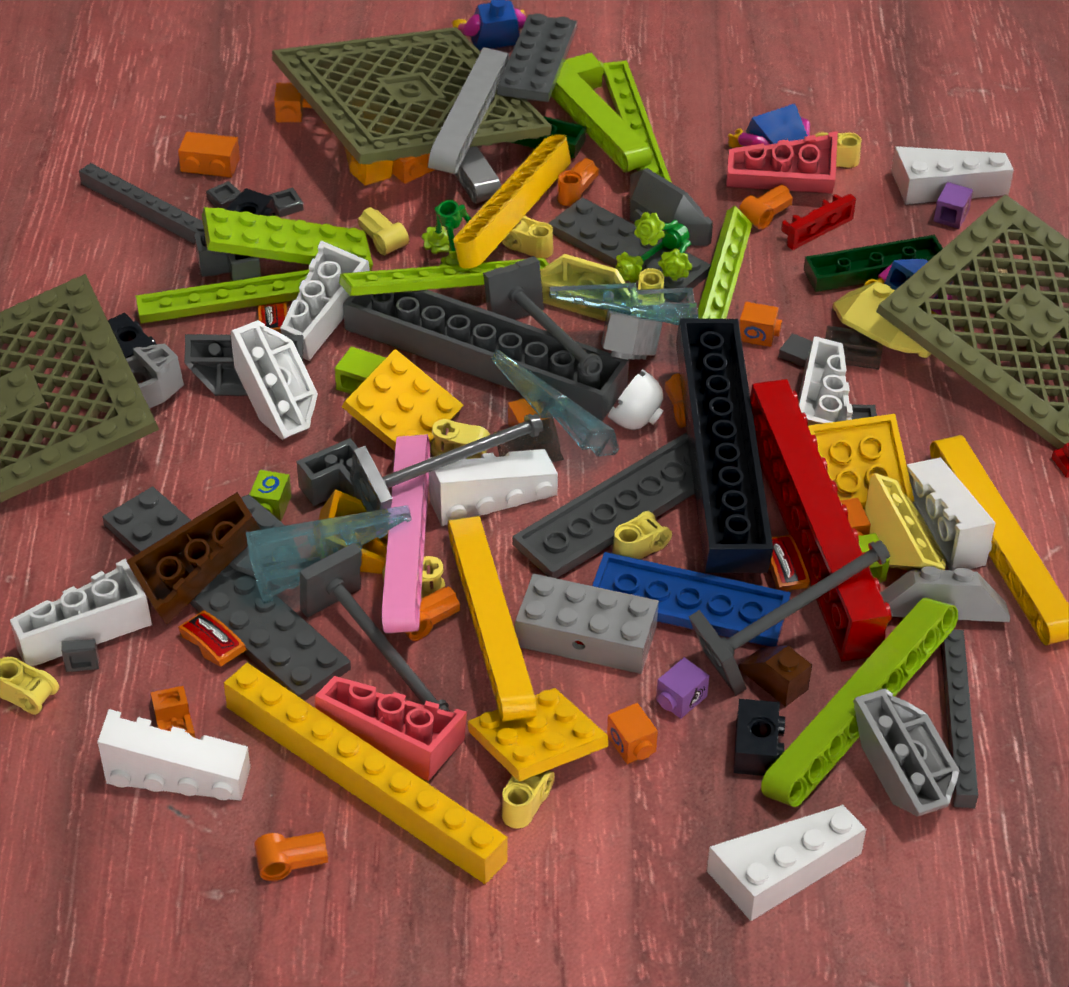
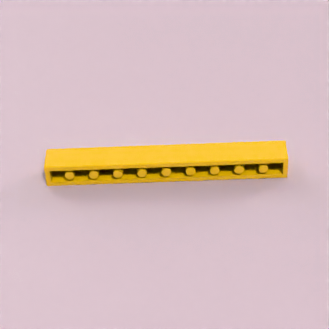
[224,663,508,884]

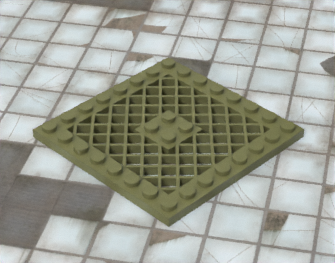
[272,27,552,164]
[876,194,1069,449]
[0,274,160,503]

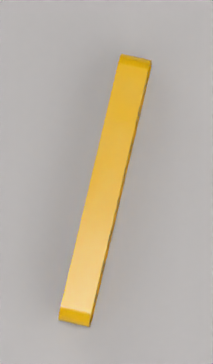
[453,135,571,269]
[930,435,1069,645]
[448,516,537,722]

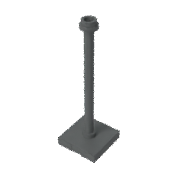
[483,256,603,376]
[350,414,543,530]
[689,540,890,696]
[300,542,450,712]

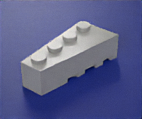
[601,309,663,360]

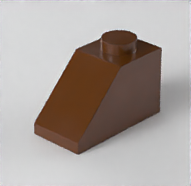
[738,645,812,707]

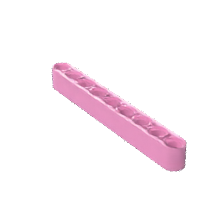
[382,434,430,633]

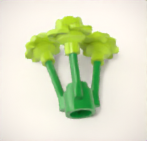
[422,200,498,266]
[616,212,693,284]

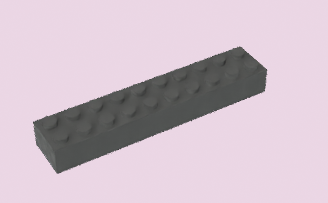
[343,290,629,421]

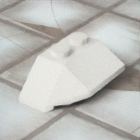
[230,320,318,440]

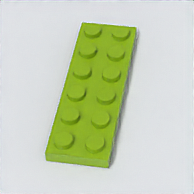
[202,207,373,271]

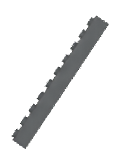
[79,163,204,244]
[941,629,978,808]

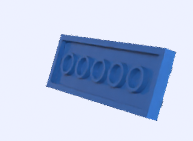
[592,552,791,647]

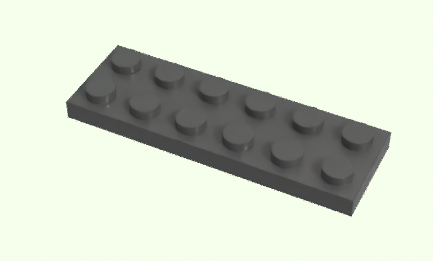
[497,13,577,102]
[548,197,711,302]

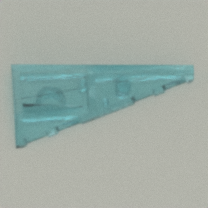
[549,283,699,325]
[491,350,620,457]
[246,505,412,604]

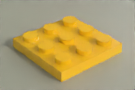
[341,349,463,451]
[808,414,914,511]
[468,688,608,782]

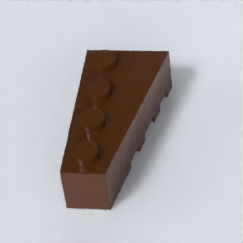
[126,492,262,624]

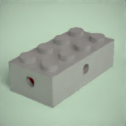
[515,574,659,674]

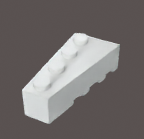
[891,146,1014,205]
[281,241,370,361]
[798,336,853,426]
[428,449,558,526]
[907,458,996,570]
[10,558,152,667]
[98,709,251,801]
[707,805,866,921]

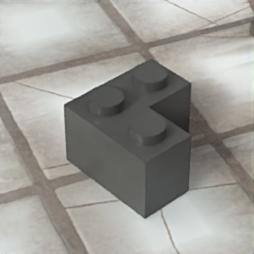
[194,232,261,281]
[296,438,381,506]

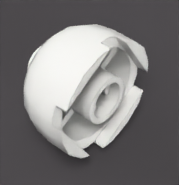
[608,369,664,430]

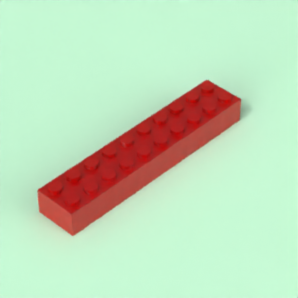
[750,379,891,662]

